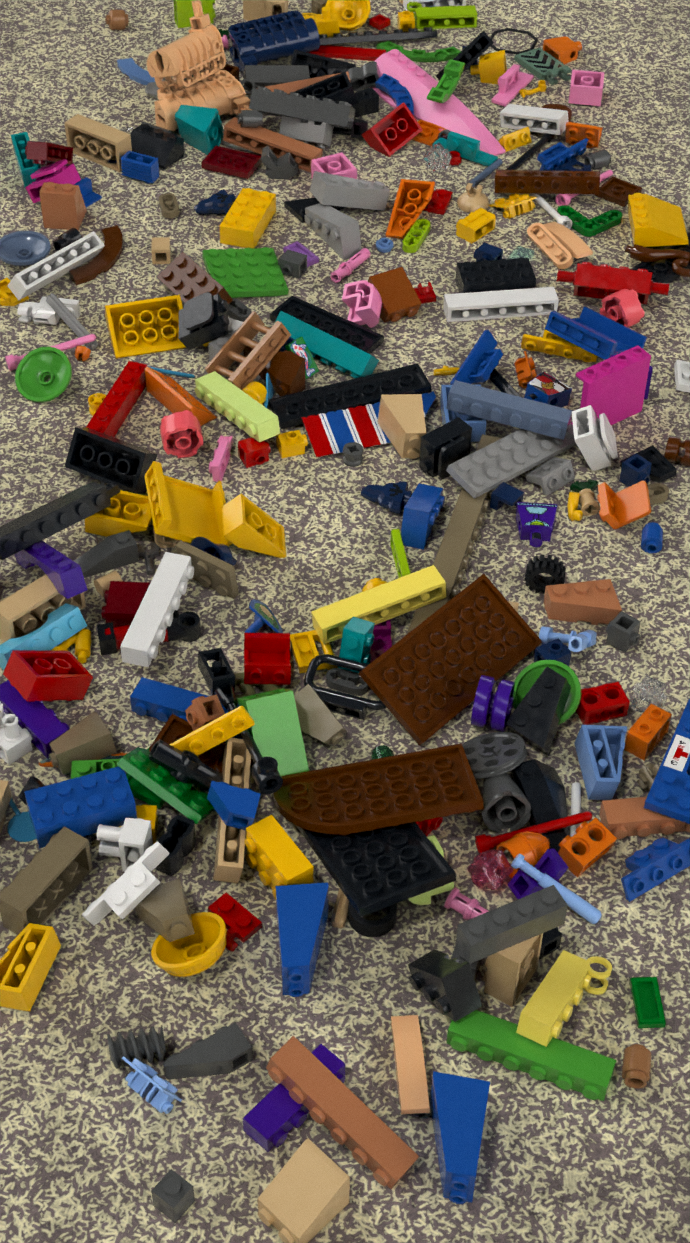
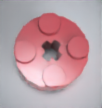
[600,289,645,328]
[160,410,203,458]

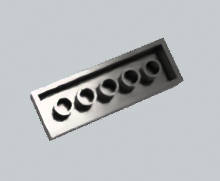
[249,86,355,130]

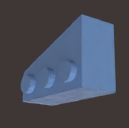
[574,725,627,800]

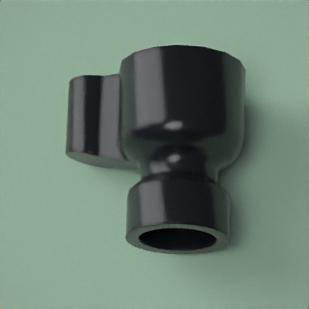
[53,228,82,251]

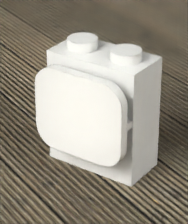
[572,405,618,471]

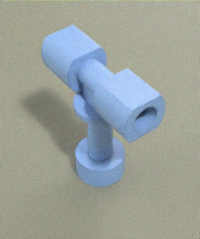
[539,626,597,652]

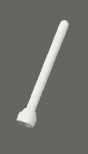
[527,193,573,229]

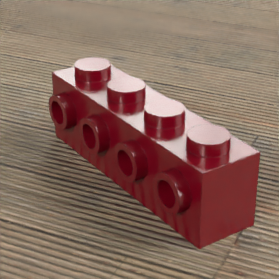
[25,141,73,165]

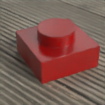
[369,14,391,30]

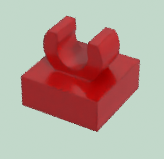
[414,282,437,304]

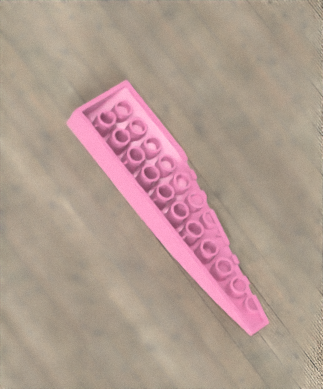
[368,49,506,156]

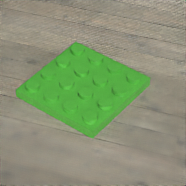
[202,247,288,298]

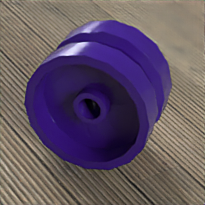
[471,675,515,732]

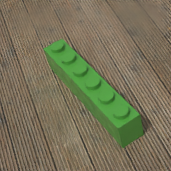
[446,1010,616,1101]

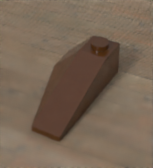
[244,346,306,396]

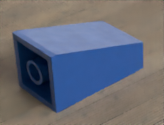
[276,882,329,997]
[430,1071,490,1204]

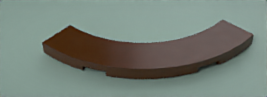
[69,225,123,286]

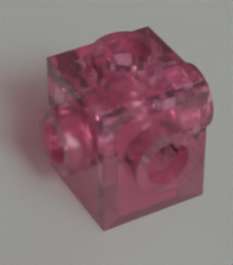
[467,850,514,890]

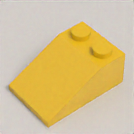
[85,490,152,537]
[222,494,286,558]

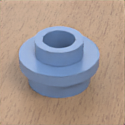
[376,238,393,253]

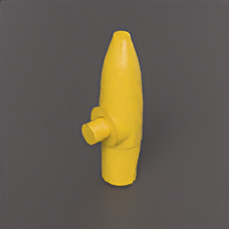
[433,365,459,376]

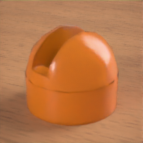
[75,345,91,362]

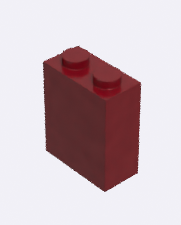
[101,581,151,627]

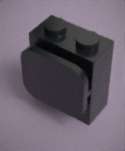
[179,292,230,350]
[419,417,472,479]

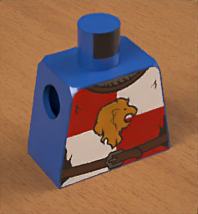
[524,372,572,408]

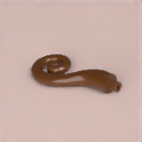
[625,244,690,277]

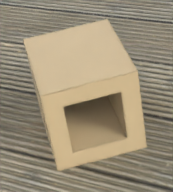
[151,237,171,264]

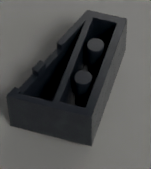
[505,667,571,756]
[408,949,482,1022]

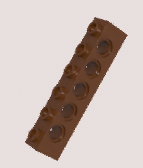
[495,170,600,194]

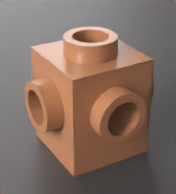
[185,694,225,731]

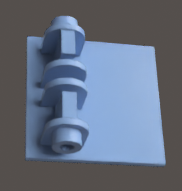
[122,1056,182,1114]

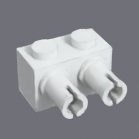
[0,702,32,765]
[96,818,153,872]

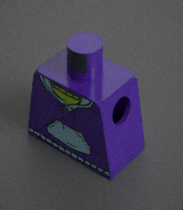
[515,502,557,547]

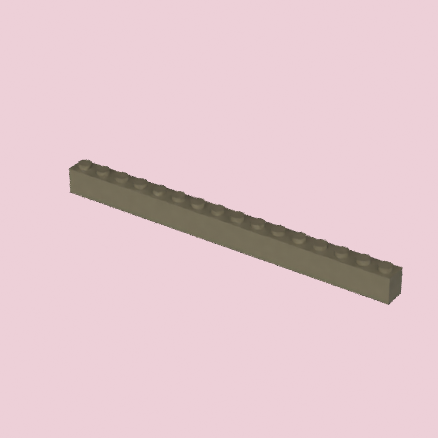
[406,434,501,635]

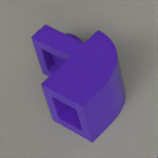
[508,849,569,899]

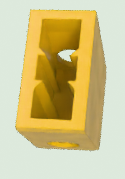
[314,7,340,37]
[470,50,507,84]

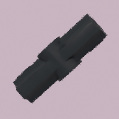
[148,739,223,792]

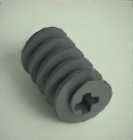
[107,1025,166,1069]

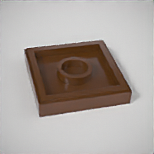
[595,176,642,207]

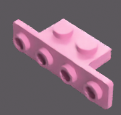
[491,64,534,106]

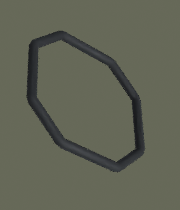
[490,28,538,55]

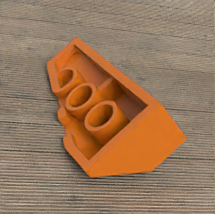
[385,179,435,239]

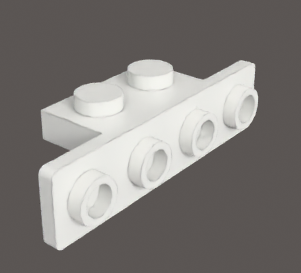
[82,841,169,925]

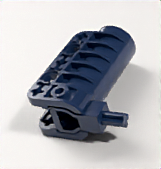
[228,11,320,72]

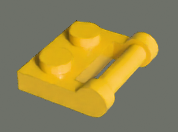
[290,630,338,673]

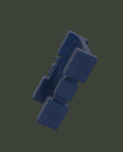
[554,157,591,171]

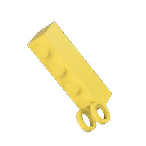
[516,950,612,1047]

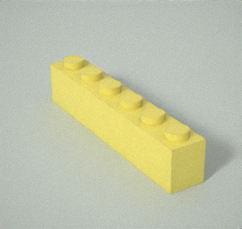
[311,565,446,644]

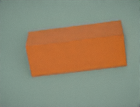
[145,366,217,426]

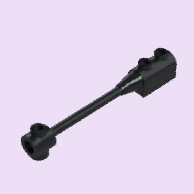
[198,648,283,795]

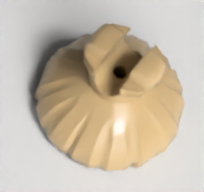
[457,183,489,213]

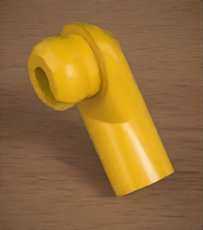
[567,492,583,521]

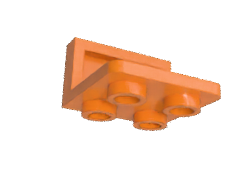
[565,122,602,148]
[597,481,651,529]

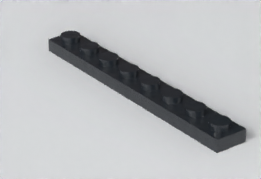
[319,27,437,45]

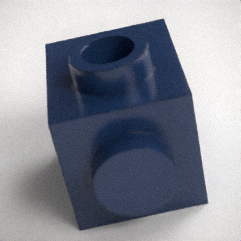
[619,453,652,487]
[534,638,571,666]

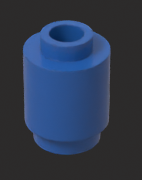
[641,522,663,553]

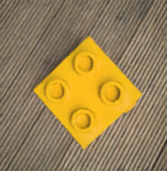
[489,193,536,219]

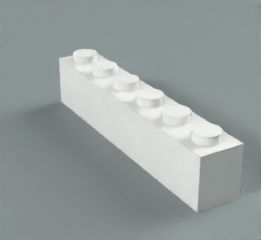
[7,231,105,300]
[443,287,559,322]
[120,552,194,667]

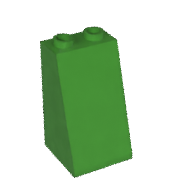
[237,688,309,776]

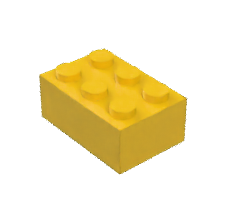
[244,814,314,900]

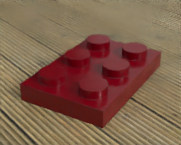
[201,146,262,179]

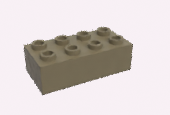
[0,826,93,935]

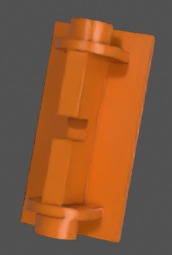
[514,351,537,388]

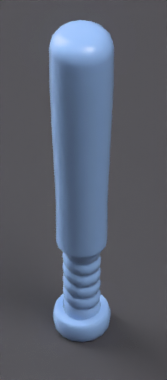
[511,853,602,924]

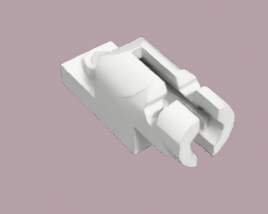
[18,296,80,325]

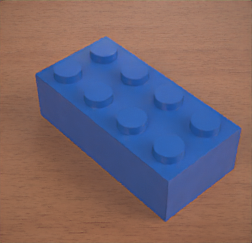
[24,766,137,848]

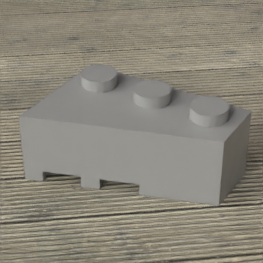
[279,116,334,149]

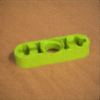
[402,219,431,253]

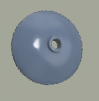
[0,231,51,266]

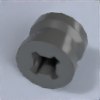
[343,442,363,467]

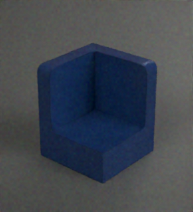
[490,482,524,511]

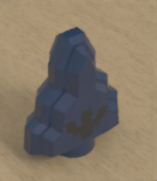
[194,189,236,215]
[361,481,412,514]

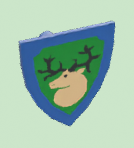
[245,599,283,633]

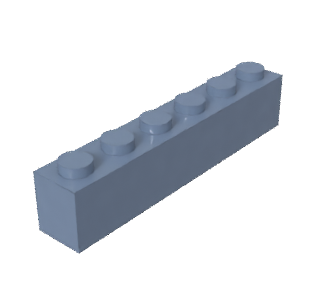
[446,380,572,440]

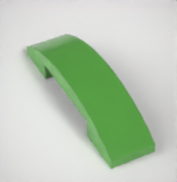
[427,59,465,103]

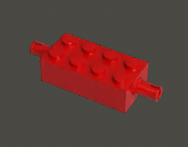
[556,262,670,305]

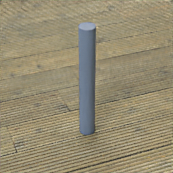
[469,159,503,187]

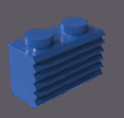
[121,150,159,183]

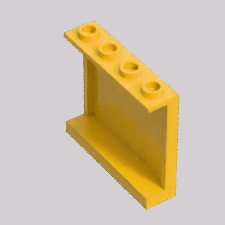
[144,461,232,546]

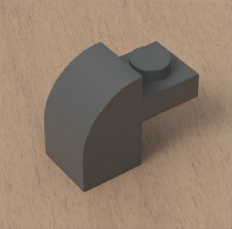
[261,146,298,179]

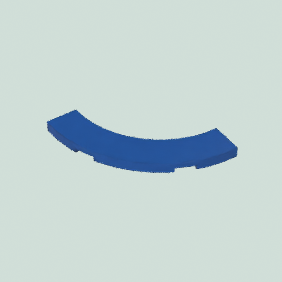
[375,74,414,116]

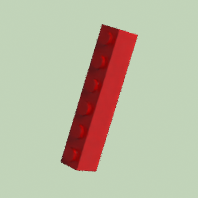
[86,361,147,437]

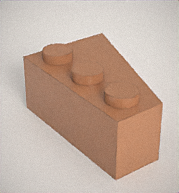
[543,579,622,625]

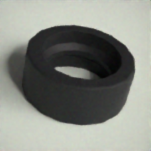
[348,902,397,937]

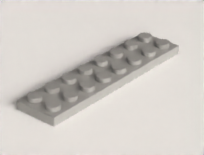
[446,423,577,499]

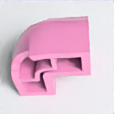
[342,280,382,328]

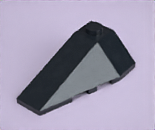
[290,49,356,78]
[511,759,570,852]

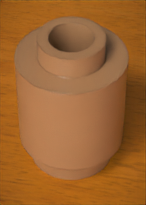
[622,1044,652,1089]

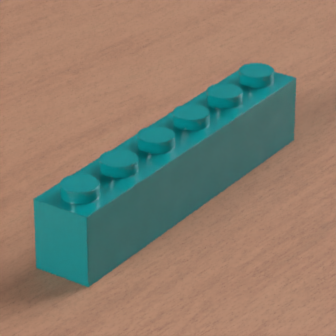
[274,311,379,378]

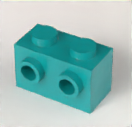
[338,617,375,673]

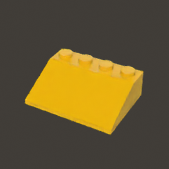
[628,193,689,247]
[105,295,187,359]

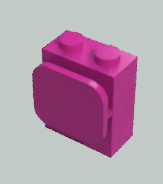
[25,159,81,203]

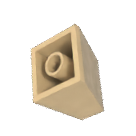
[378,394,426,459]
[257,1138,350,1243]

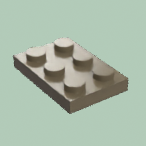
[175,540,239,599]

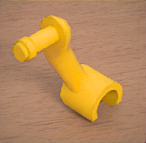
[519,80,547,98]

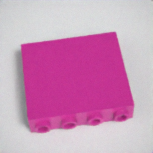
[571,345,651,425]

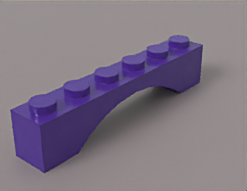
[15,541,88,599]

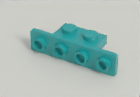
[432,131,498,166]

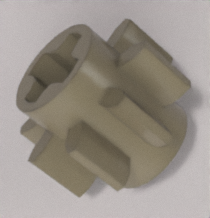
[637,763,660,792]

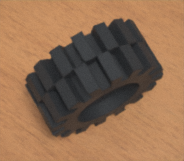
[525,555,566,594]

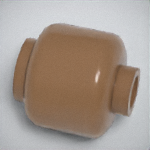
[105,9,128,30]

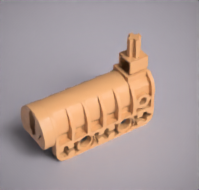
[147,0,226,88]
[154,70,251,132]

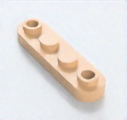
[527,223,573,269]

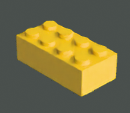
[219,188,276,249]

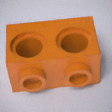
[624,703,672,761]
[558,817,617,877]

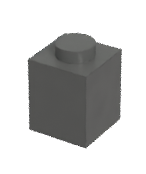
[151,1169,195,1223]

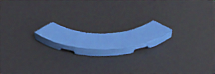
[117,58,187,86]

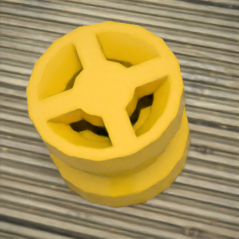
[88,393,106,416]

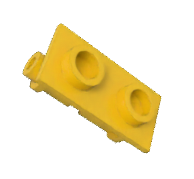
[498,126,531,152]

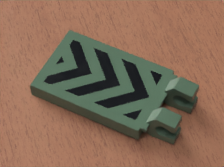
[514,48,571,85]

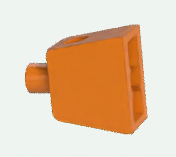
[543,36,582,64]

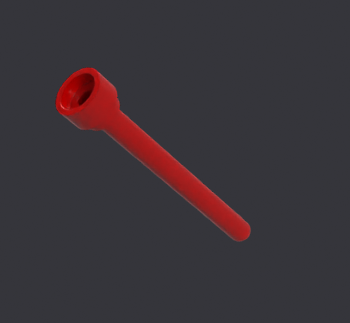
[475,811,592,856]

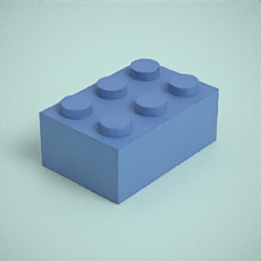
[440,384,486,442]

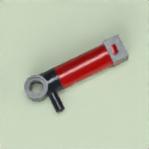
[97,610,201,655]

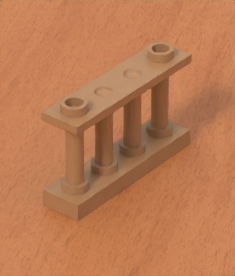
[204,311,291,390]

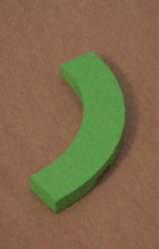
[376,40,461,62]

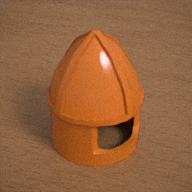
[496,831,550,878]

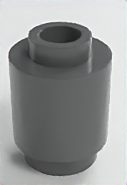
[237,110,263,128]
[584,149,611,170]

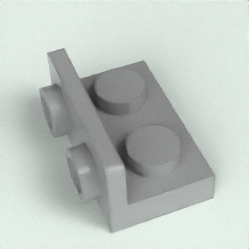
[525,457,575,496]

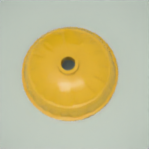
[325,0,371,31]
[151,912,227,977]

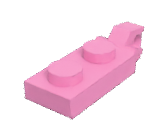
[209,435,234,482]

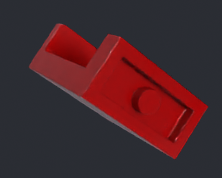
[244,633,291,684]

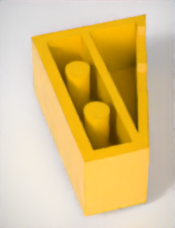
[0,923,61,1012]

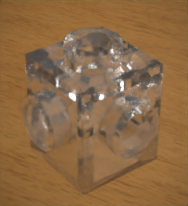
[423,142,452,173]
[631,675,668,714]

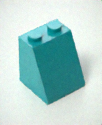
[175,105,224,155]

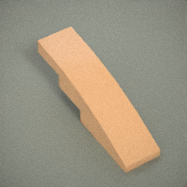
[543,221,593,259]
[391,1015,430,1115]

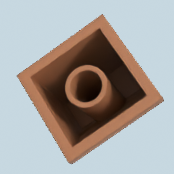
[39,182,87,231]

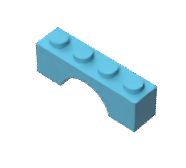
[0,603,87,670]

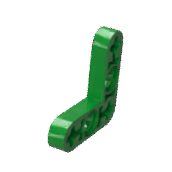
[557,205,623,237]

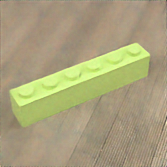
[195,371,280,442]

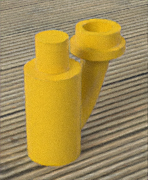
[51,628,92,664]

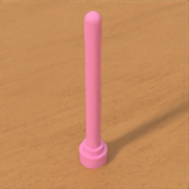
[555,170,613,206]
[5,334,96,371]

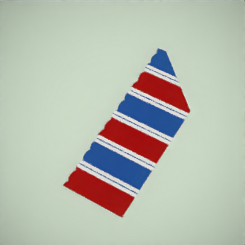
[301,391,436,458]

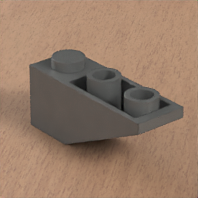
[163,1023,253,1080]

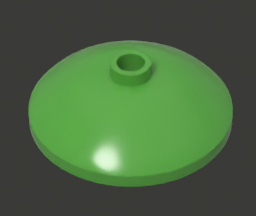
[15,347,72,403]
[513,660,581,725]

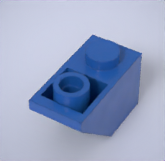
[207,781,261,830]

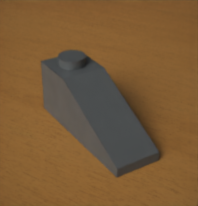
[74,530,139,578]

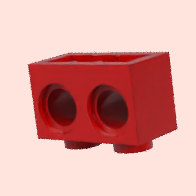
[576,681,630,725]

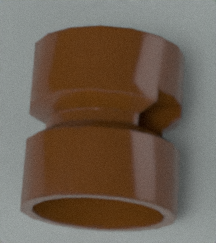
[664,435,690,466]

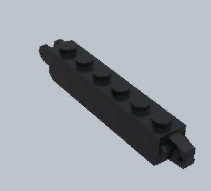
[0,482,120,560]

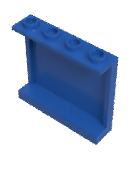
[545,306,647,360]

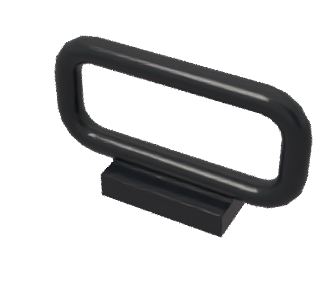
[304,654,387,720]

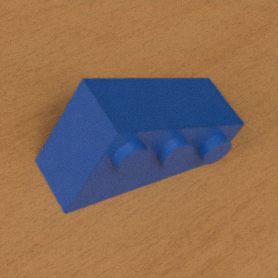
[401,483,445,550]

